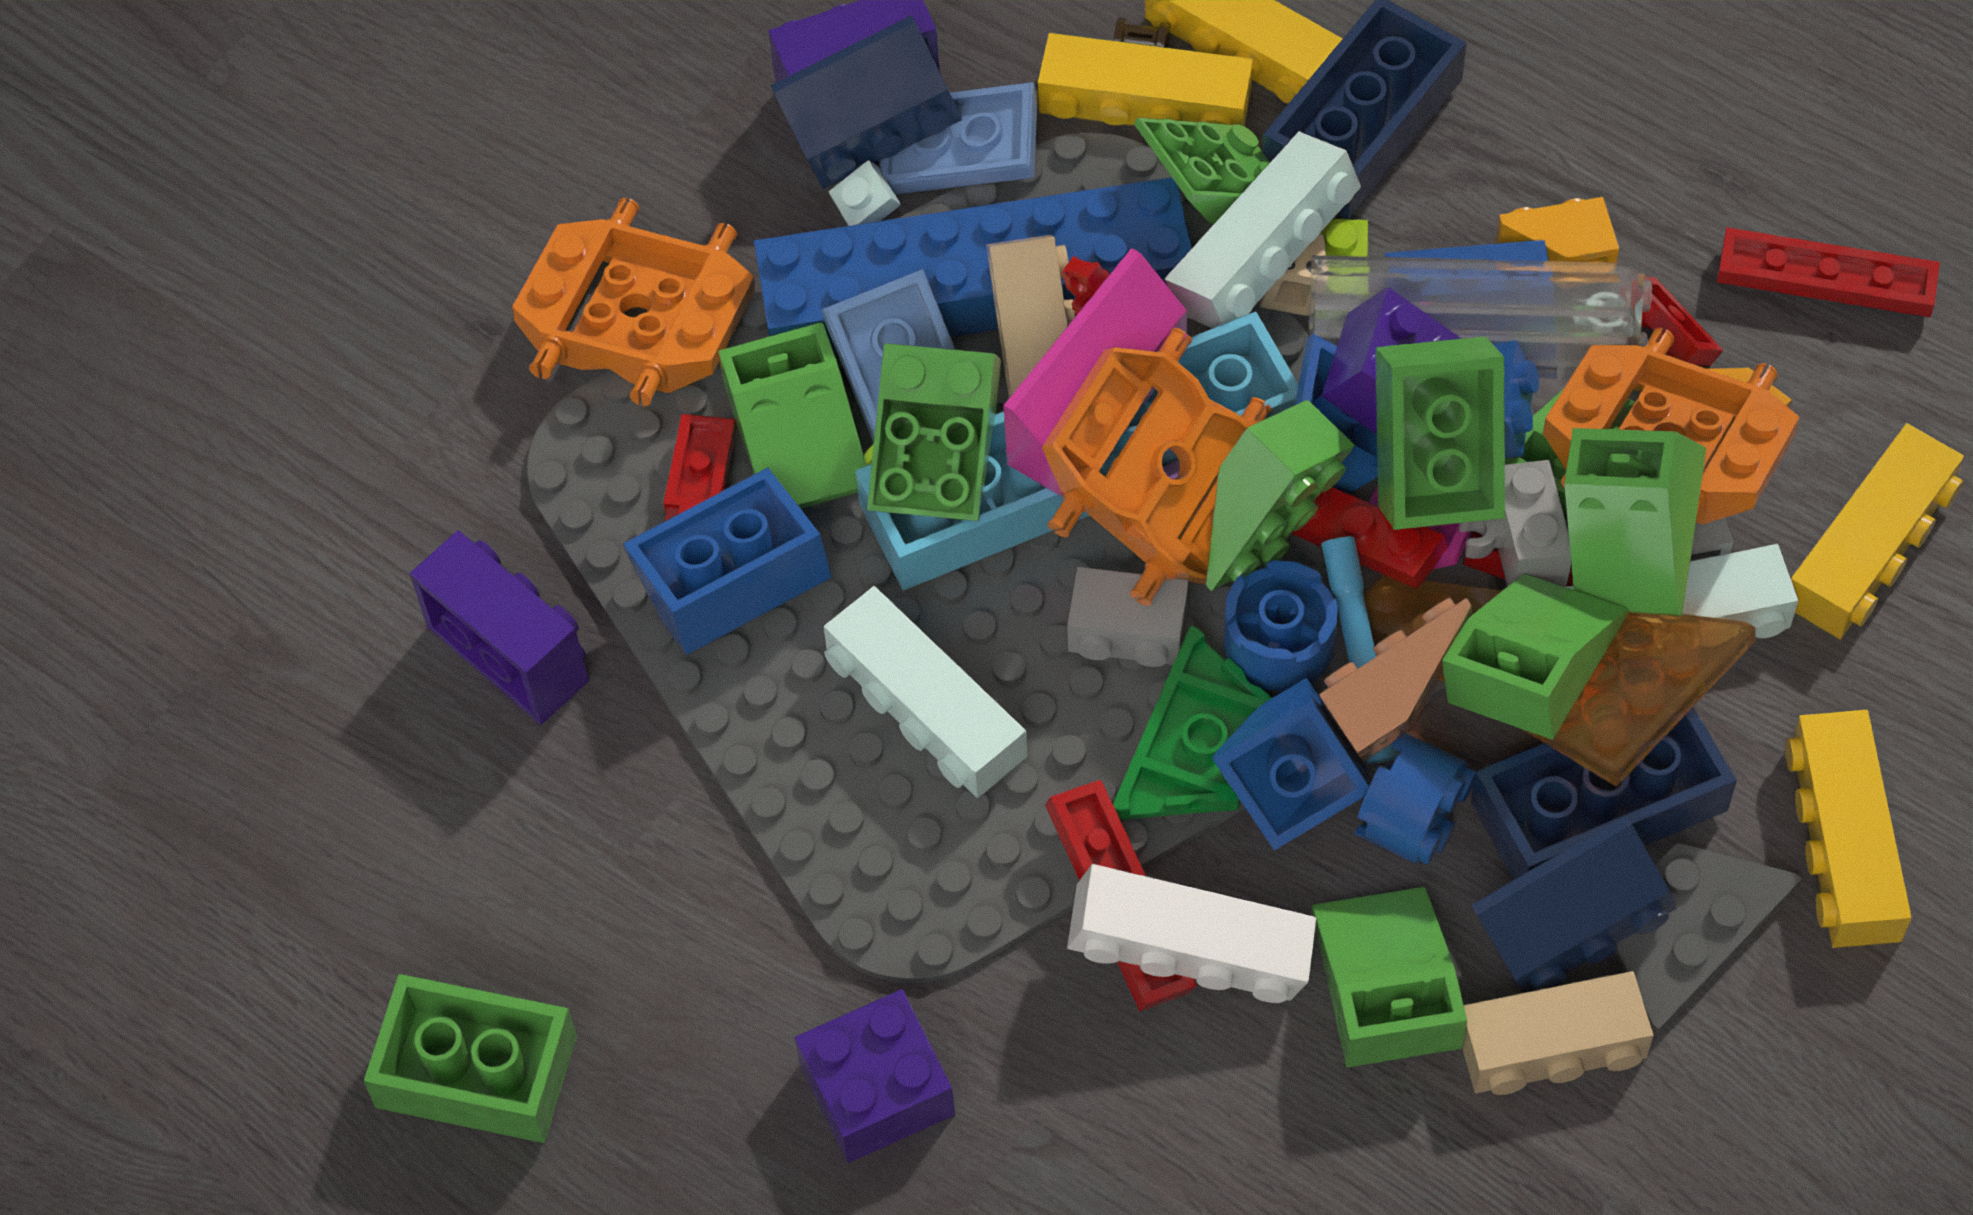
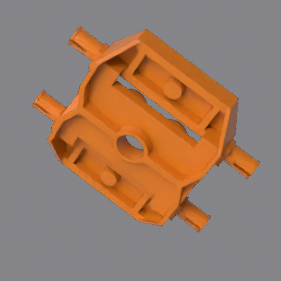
[512,197,755,406]
[1042,328,1271,606]
[1543,328,1800,525]

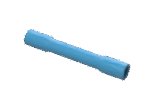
[1321,536,1400,765]

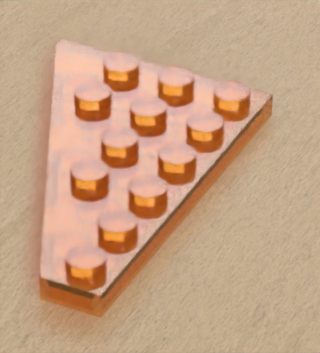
[1364,575,1756,787]

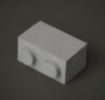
[1067,567,1189,667]

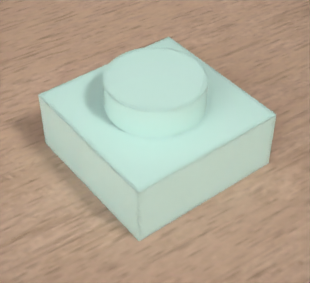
[829,160,901,226]

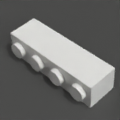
[1067,864,1316,1003]

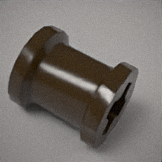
[1113,17,1170,48]

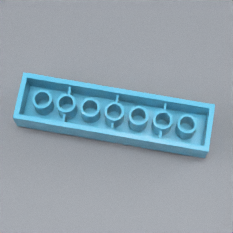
[855,311,1298,591]

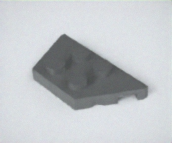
[1614,842,1802,1038]

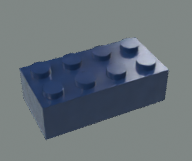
[1262,0,1467,220]
[1471,687,1737,880]

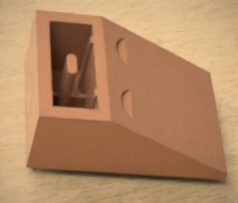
[1319,598,1473,762]

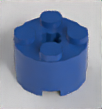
[1224,560,1338,691]
[1354,732,1476,865]

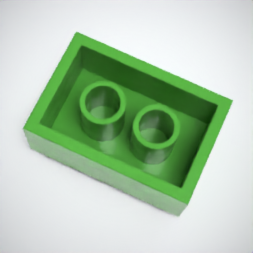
[1376,336,1505,530]
[364,974,577,1143]

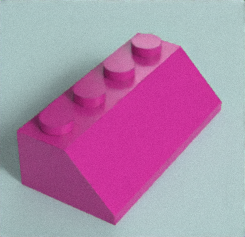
[1003,248,1187,496]

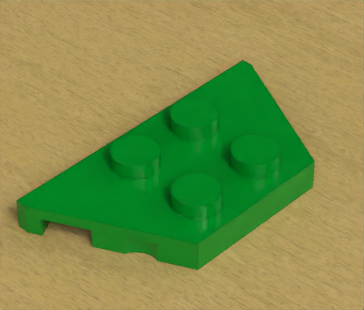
[1113,625,1272,820]

